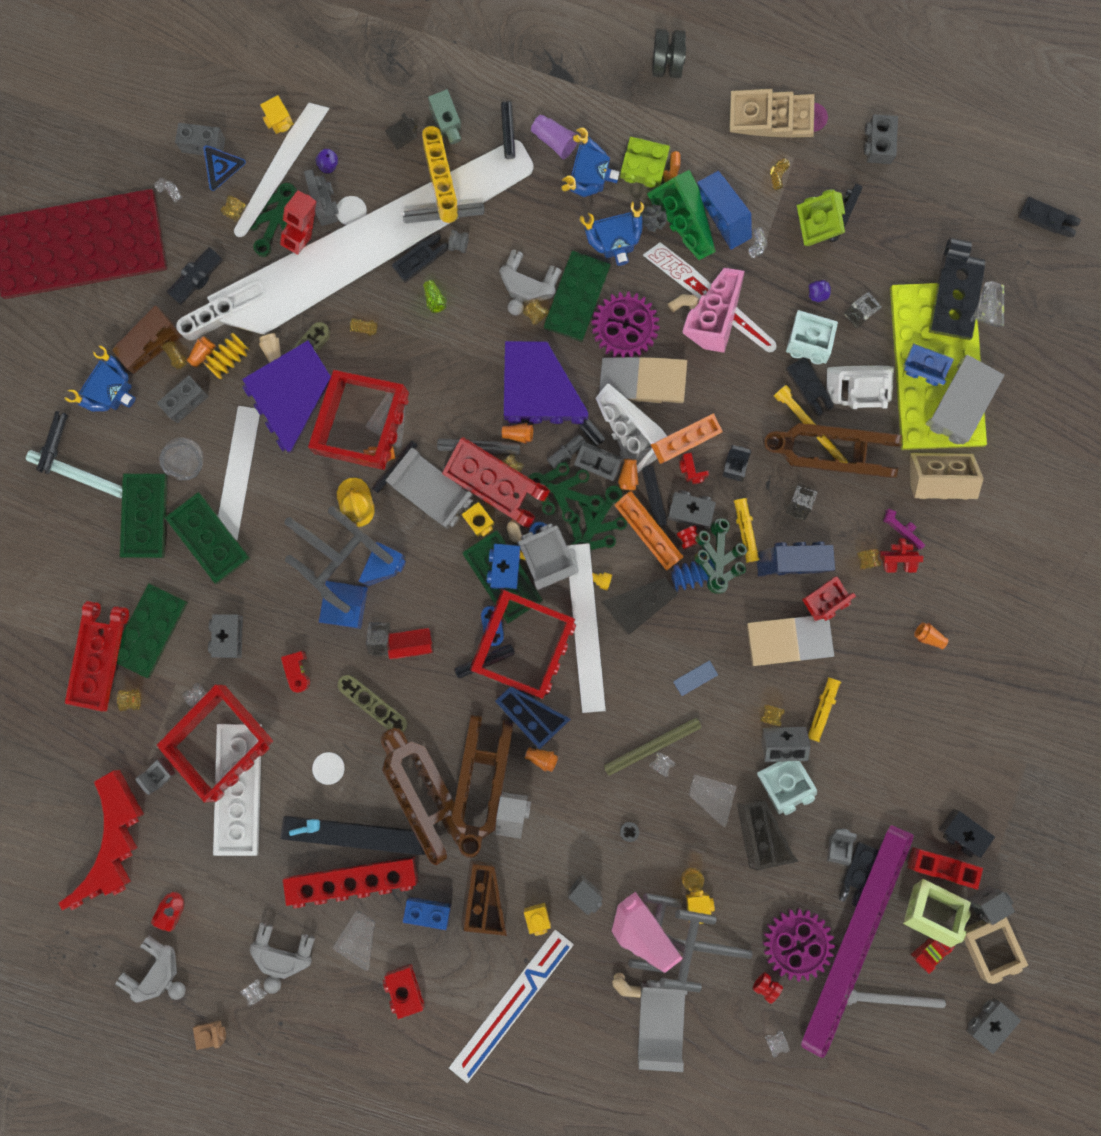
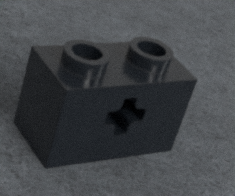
[939,809,995,858]

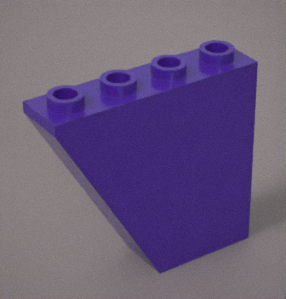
[242,341,331,454]
[504,341,588,424]

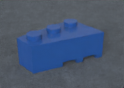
[697,171,752,250]

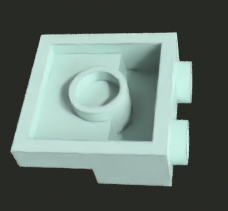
[786,310,838,364]
[757,761,817,815]

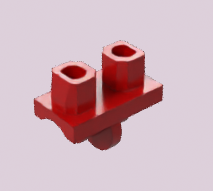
[879,538,923,573]

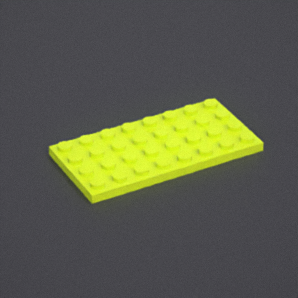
[890,283,987,450]

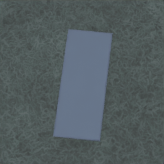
[673,660,718,696]

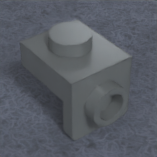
[135,757,176,795]
[827,829,857,866]

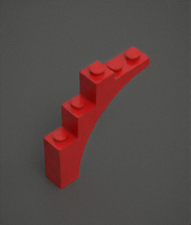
[58,770,144,911]

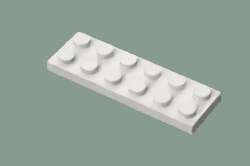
[213,724,262,856]

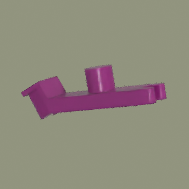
[883,509,925,550]

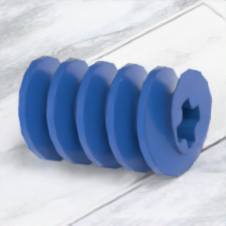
[671,558,714,592]

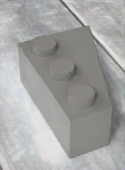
[496,792,531,839]

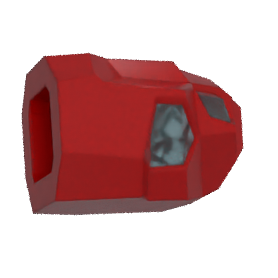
[151,892,184,932]

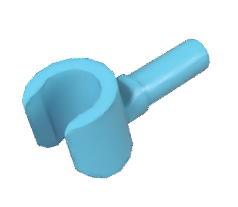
[289,819,320,836]

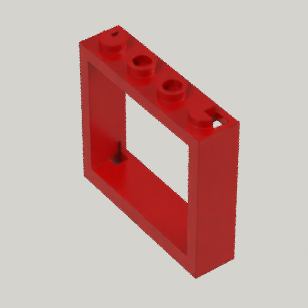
[308,370,409,470]
[470,589,576,699]
[156,684,273,803]

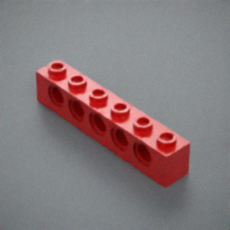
[283,856,418,908]

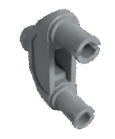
[499,250,562,316]
[250,923,315,994]
[115,935,186,1002]

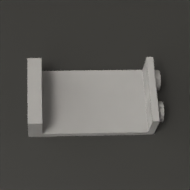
[925,355,1004,445]
[386,448,473,529]
[637,980,687,1072]

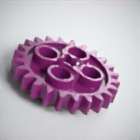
[592,292,660,358]
[762,908,835,982]

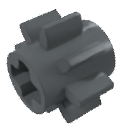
[642,204,667,232]

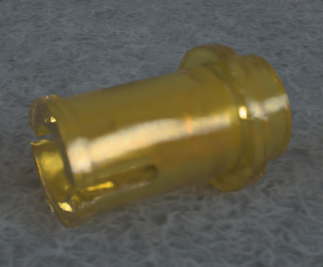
[350,318,378,337]
[163,341,187,369]

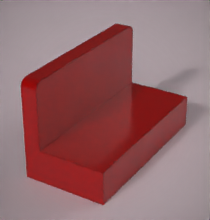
[388,628,433,660]

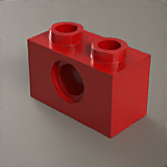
[383,963,425,1019]

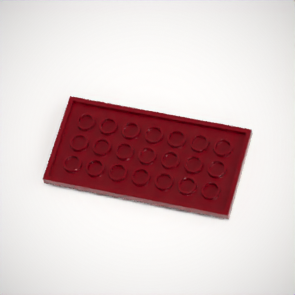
[0,189,167,299]

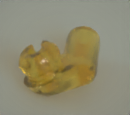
[770,158,790,190]

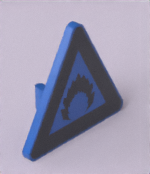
[203,145,246,191]

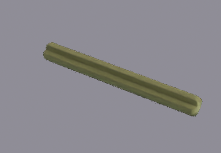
[604,718,701,775]

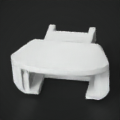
[826,366,894,409]

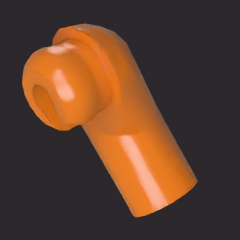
[663,151,681,182]

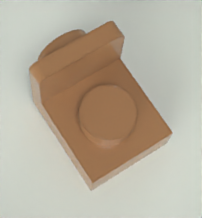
[193,1020,226,1050]

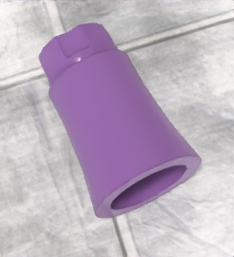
[531,115,579,159]

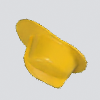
[337,478,375,527]

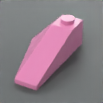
[683,268,744,353]
[612,892,683,973]

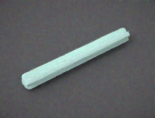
[26,450,122,498]

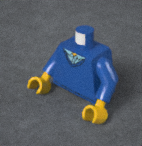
[562,128,620,197]
[580,201,644,266]
[64,345,135,412]

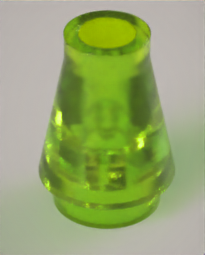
[423,280,447,313]

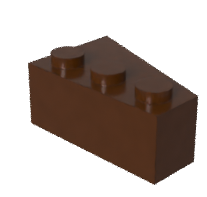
[112,305,182,374]
[461,861,507,936]

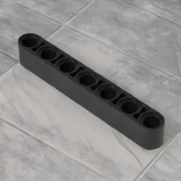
[280,816,426,855]

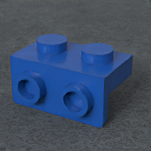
[902,343,954,386]

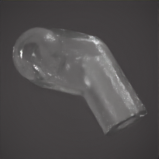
[154,178,183,203]
[748,227,767,258]

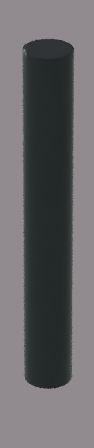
[371,440,418,494]

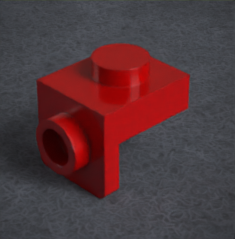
[679,453,709,484]

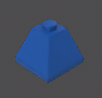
[359,542,406,586]
[319,581,368,629]

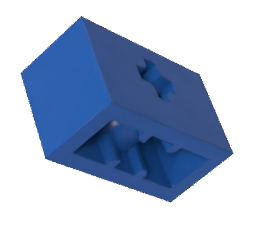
[487,544,521,591]
[403,896,452,930]

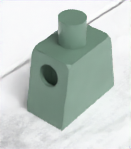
[428,89,462,144]

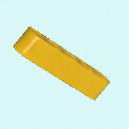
[422,126,458,223]

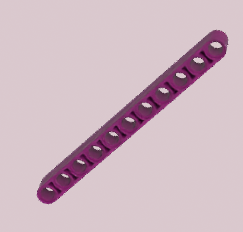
[801,825,913,1058]

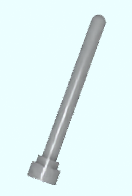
[845,989,946,1008]

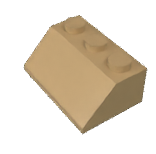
[910,453,984,500]

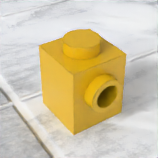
[260,95,294,134]
[685,890,715,924]
[524,903,551,936]

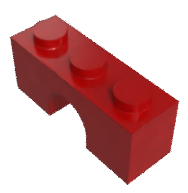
[280,190,317,255]
[907,846,983,890]

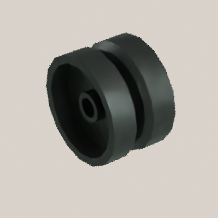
[652,29,686,79]

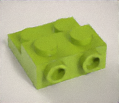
[620,137,670,188]
[797,190,845,246]

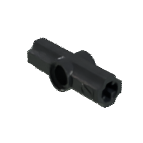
[166,247,224,305]

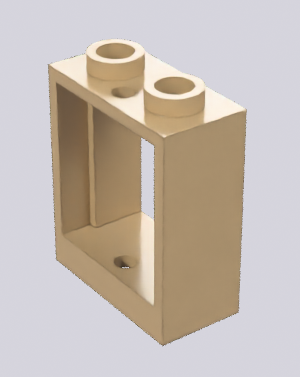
[964,917,1028,984]

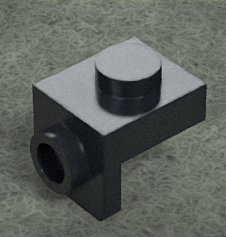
[722,445,751,482]

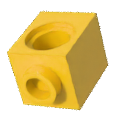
[461,502,495,537]

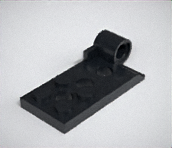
[929,237,985,340]

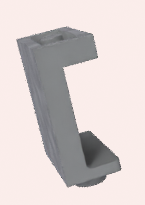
[517,524,578,590]

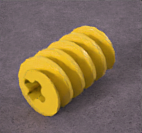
[203,333,249,379]

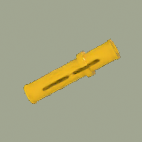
[733,498,760,563]
[808,677,841,742]

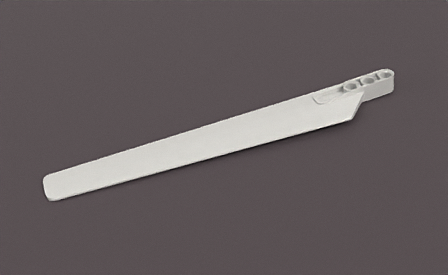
[176,140,533,340]

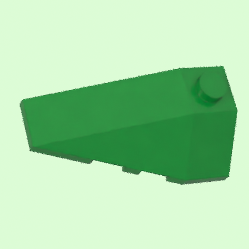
[647,170,716,260]

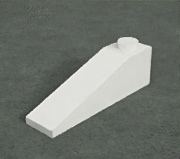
[596,384,667,473]

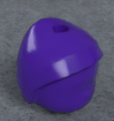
[316,149,338,174]
[808,280,831,302]

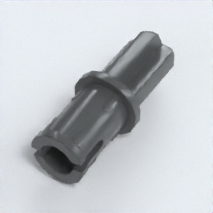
[547,435,586,470]

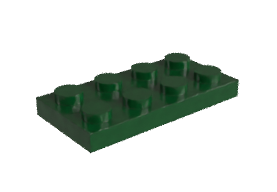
[544,251,611,343]
[120,473,167,559]
[165,492,251,584]
[462,530,543,624]
[117,583,188,679]

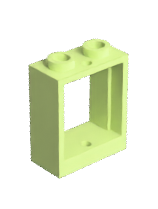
[903,879,971,947]

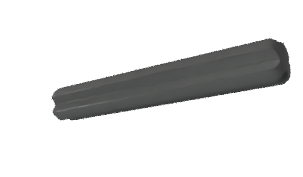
[402,202,484,224]
[437,439,520,455]

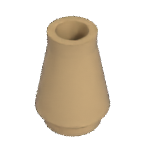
[259,333,281,363]

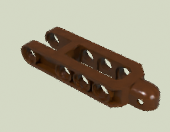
[763,423,903,478]
[452,715,514,858]
[381,728,460,865]

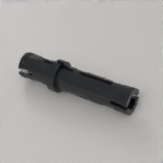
[36,411,68,474]

